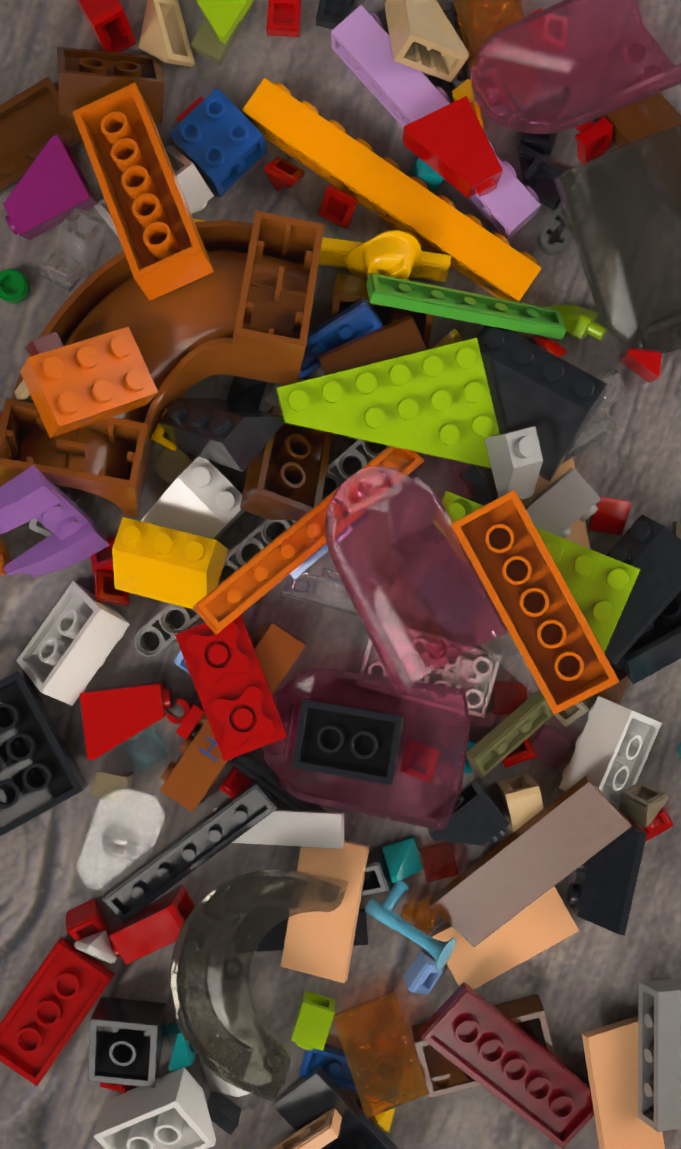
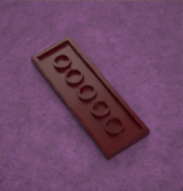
[418,982,594,1149]

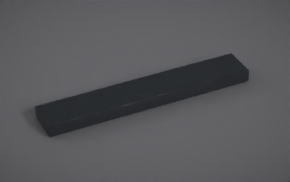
[102,779,278,922]

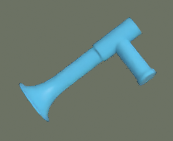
[365,880,456,971]

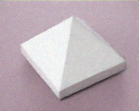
[74,930,117,964]

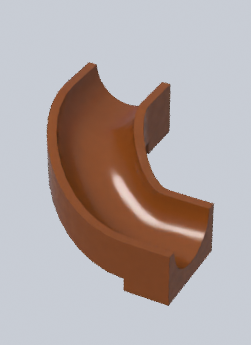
[0,210,325,517]

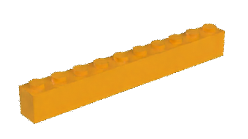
[242,77,542,302]

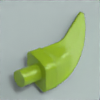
[545,305,608,341]

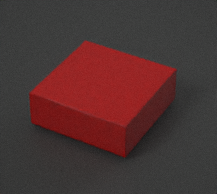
[266,0,302,38]

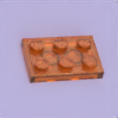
[333,991,429,1119]

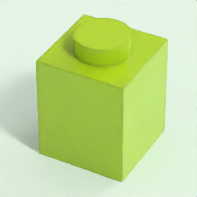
[291,990,335,1051]

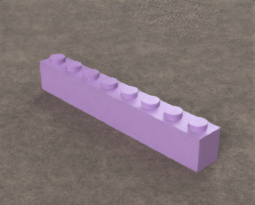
[331,5,541,240]

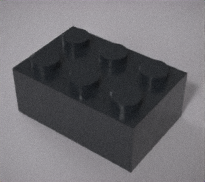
[291,697,407,786]

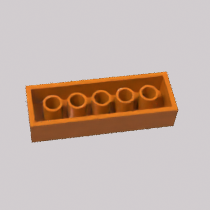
[73,83,214,301]
[451,489,620,715]

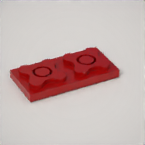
[175,615,288,761]
[0,936,115,1086]

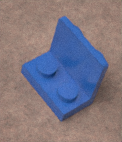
[170,89,268,197]

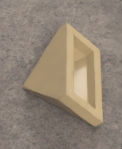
[138,0,195,67]

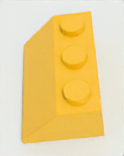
[112,517,228,610]

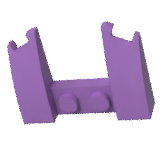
[0,465,110,577]

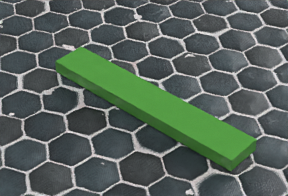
[366,273,567,340]

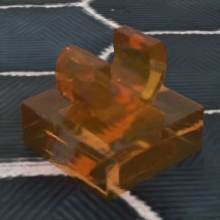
[400,896,437,935]

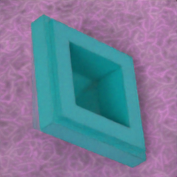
[409,158,445,193]

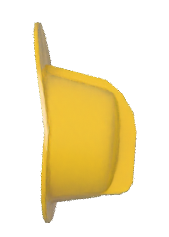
[346,230,421,280]

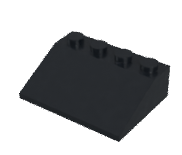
[476,325,607,482]
[0,670,88,836]

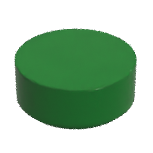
[0,268,30,304]

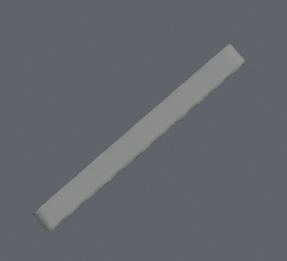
[134,440,388,657]

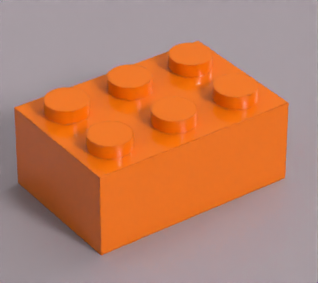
[20,326,158,438]

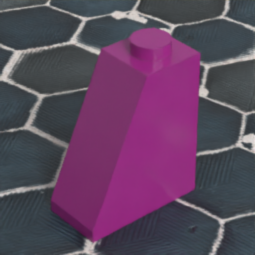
[3,134,98,240]

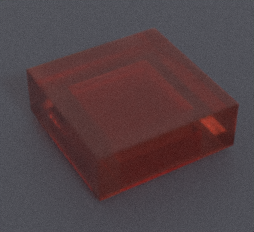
[492,681,528,715]
[418,842,459,883]

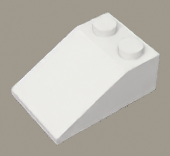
[141,456,245,540]

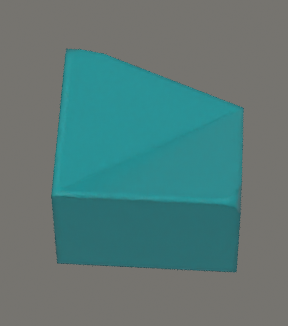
[165,1019,197,1071]

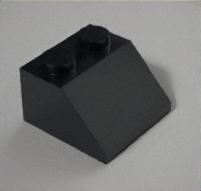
[425,779,510,846]
[88,997,166,1088]

